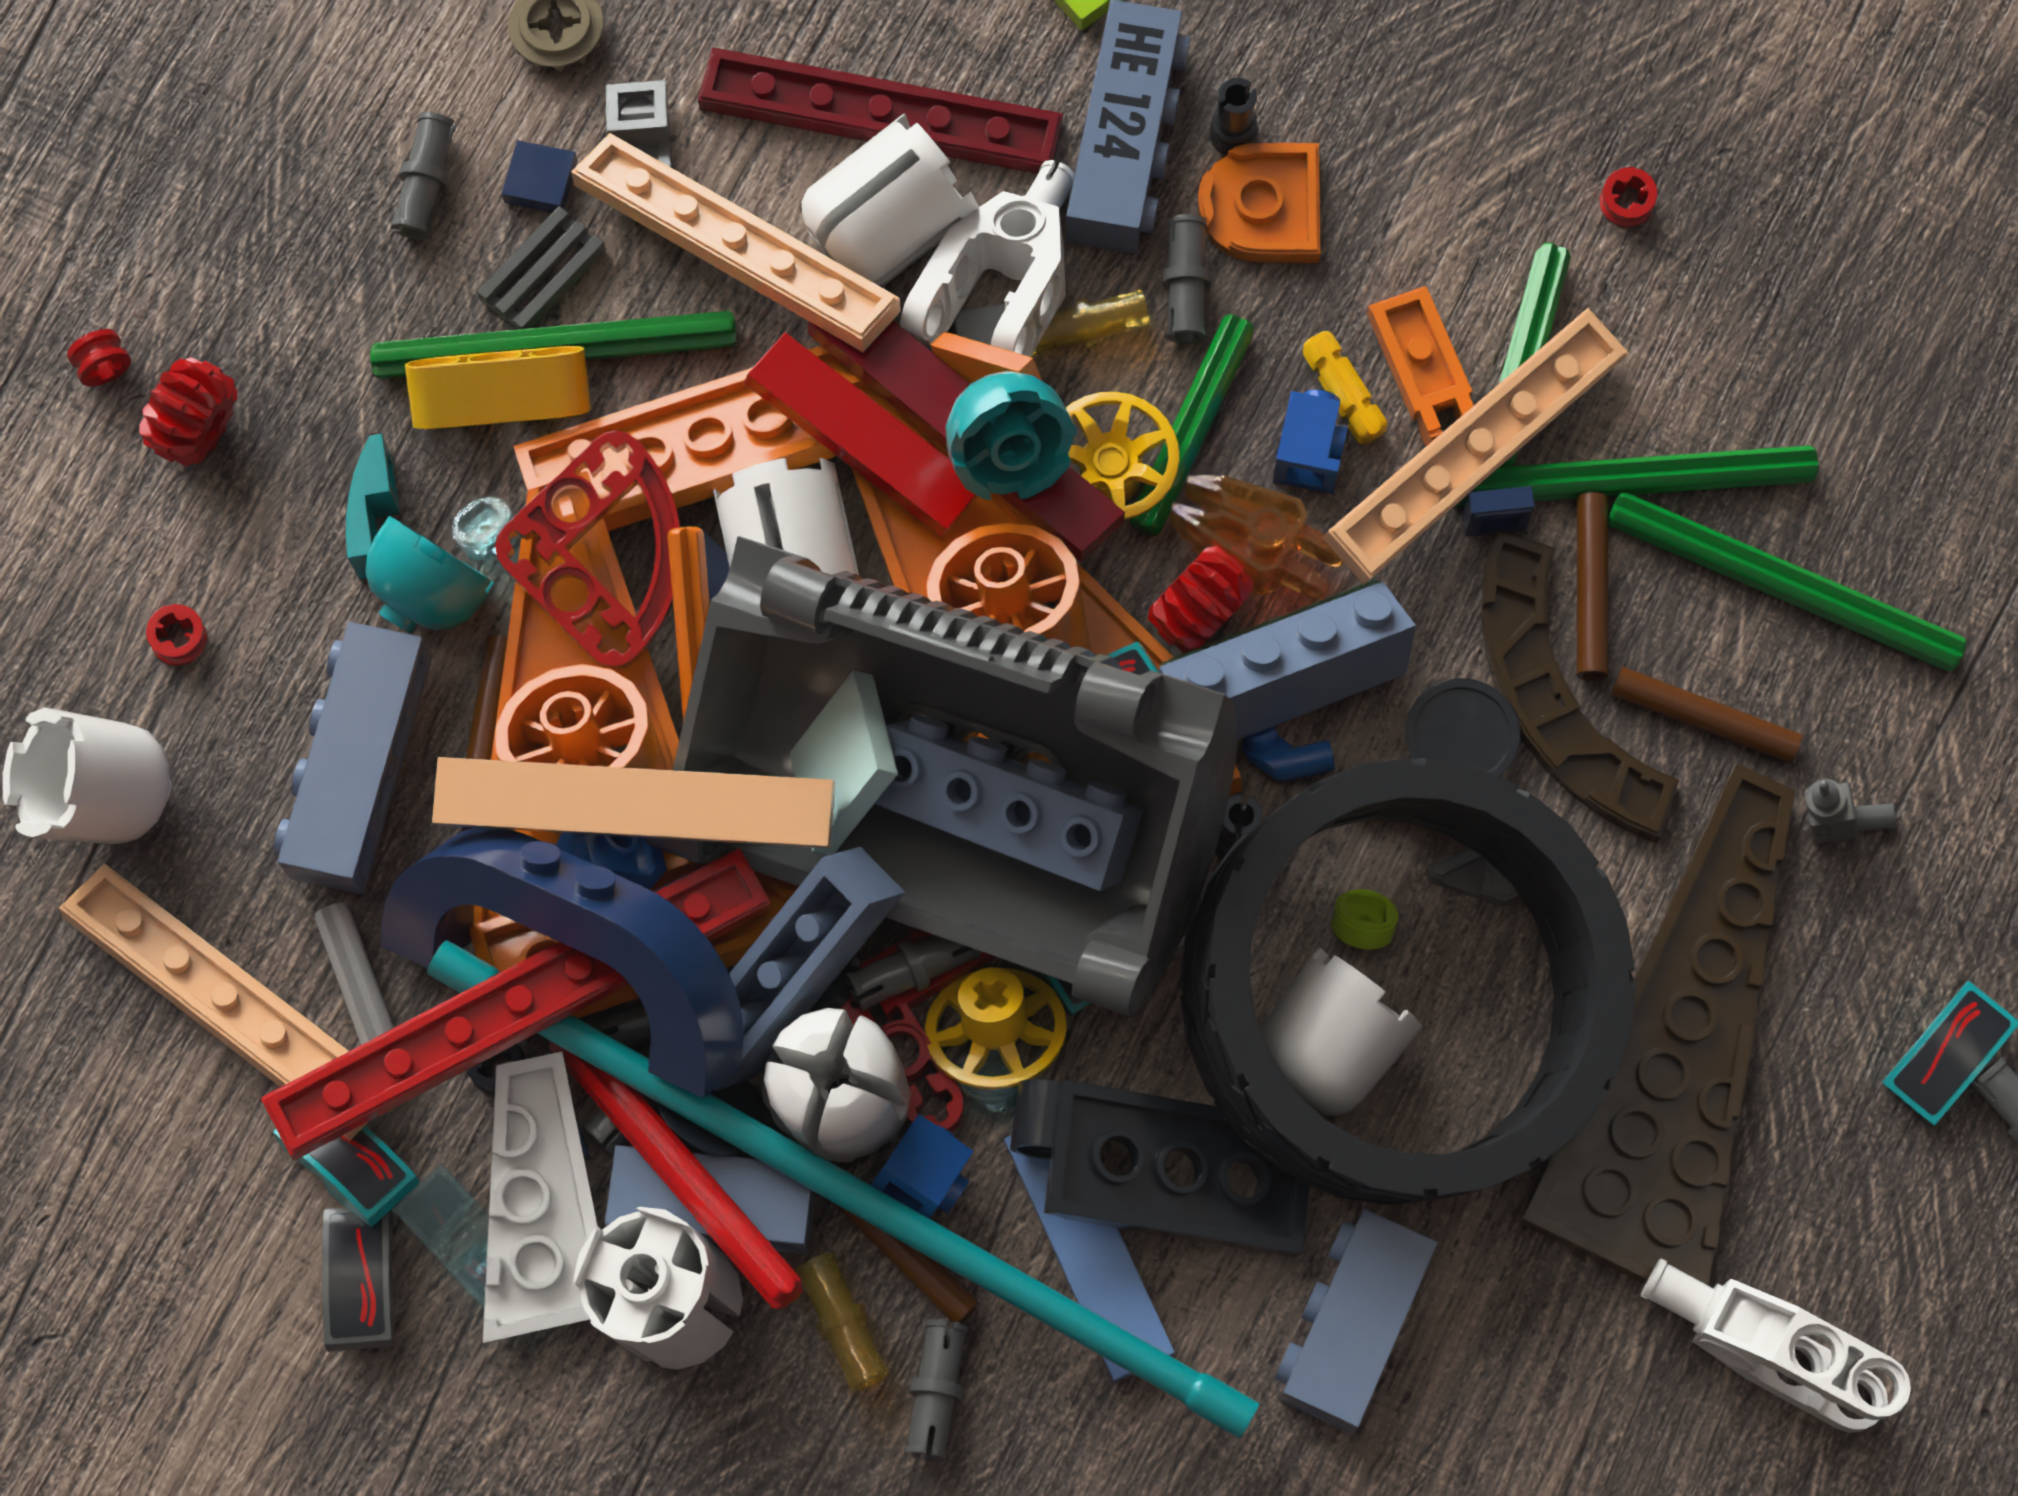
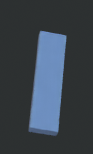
[1004,1136,1175,1383]

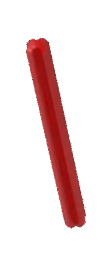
[549,1041,803,1310]

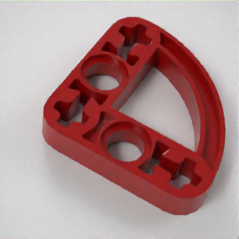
[495,431,680,670]

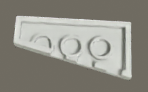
[483,1052,598,1343]

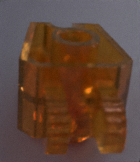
[1170,475,1344,600]

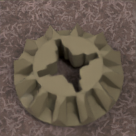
[508,0,605,73]

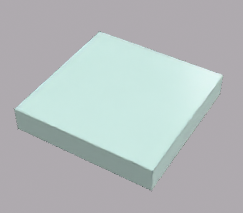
[790,670,898,855]

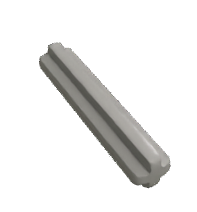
[315,902,394,1045]

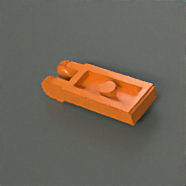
[1367,286,1474,446]

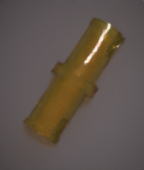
[1031,288,1151,357]
[796,1253,890,1392]

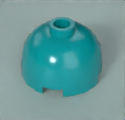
[946,371,1077,500]
[365,516,495,634]

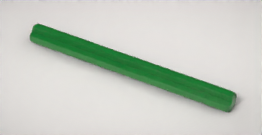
[370,311,737,379]
[1454,445,1819,507]
[1608,492,1967,671]

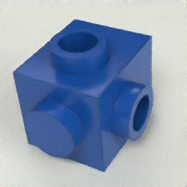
[870,1114,973,1218]

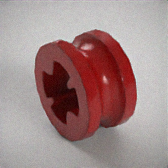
[1599,167,1658,227]
[67,329,132,387]
[146,604,207,666]

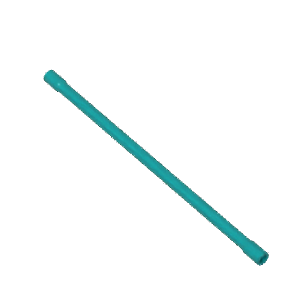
[427,940,1260,1439]

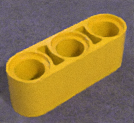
[405,346,591,429]

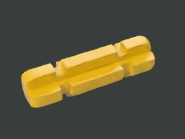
[1303,331,1388,445]

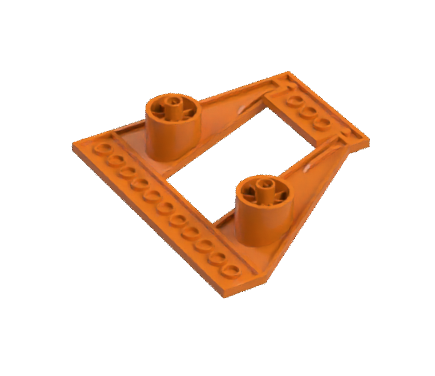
[469,345,1243,1018]

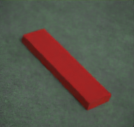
[744,332,977,538]

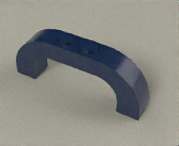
[381,828,744,1098]

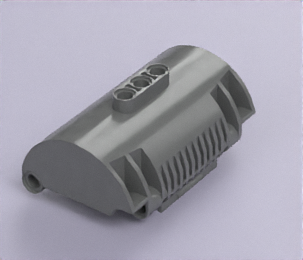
[645,536,1238,1017]

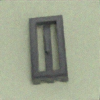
[477,206,606,330]

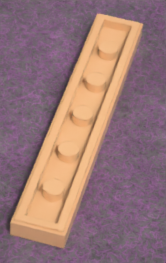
[571,133,901,352]
[1322,308,1629,584]
[432,757,836,849]
[59,863,368,1141]

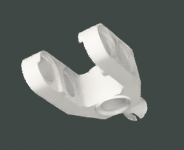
[900,160,1075,357]
[1640,1258,1911,1433]

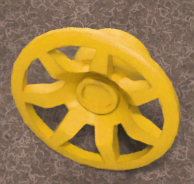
[1066,392,1180,520]
[925,967,1067,1090]

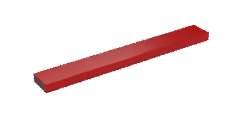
[260,848,772,1161]

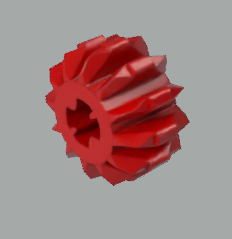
[139,357,238,467]
[1147,545,1254,654]

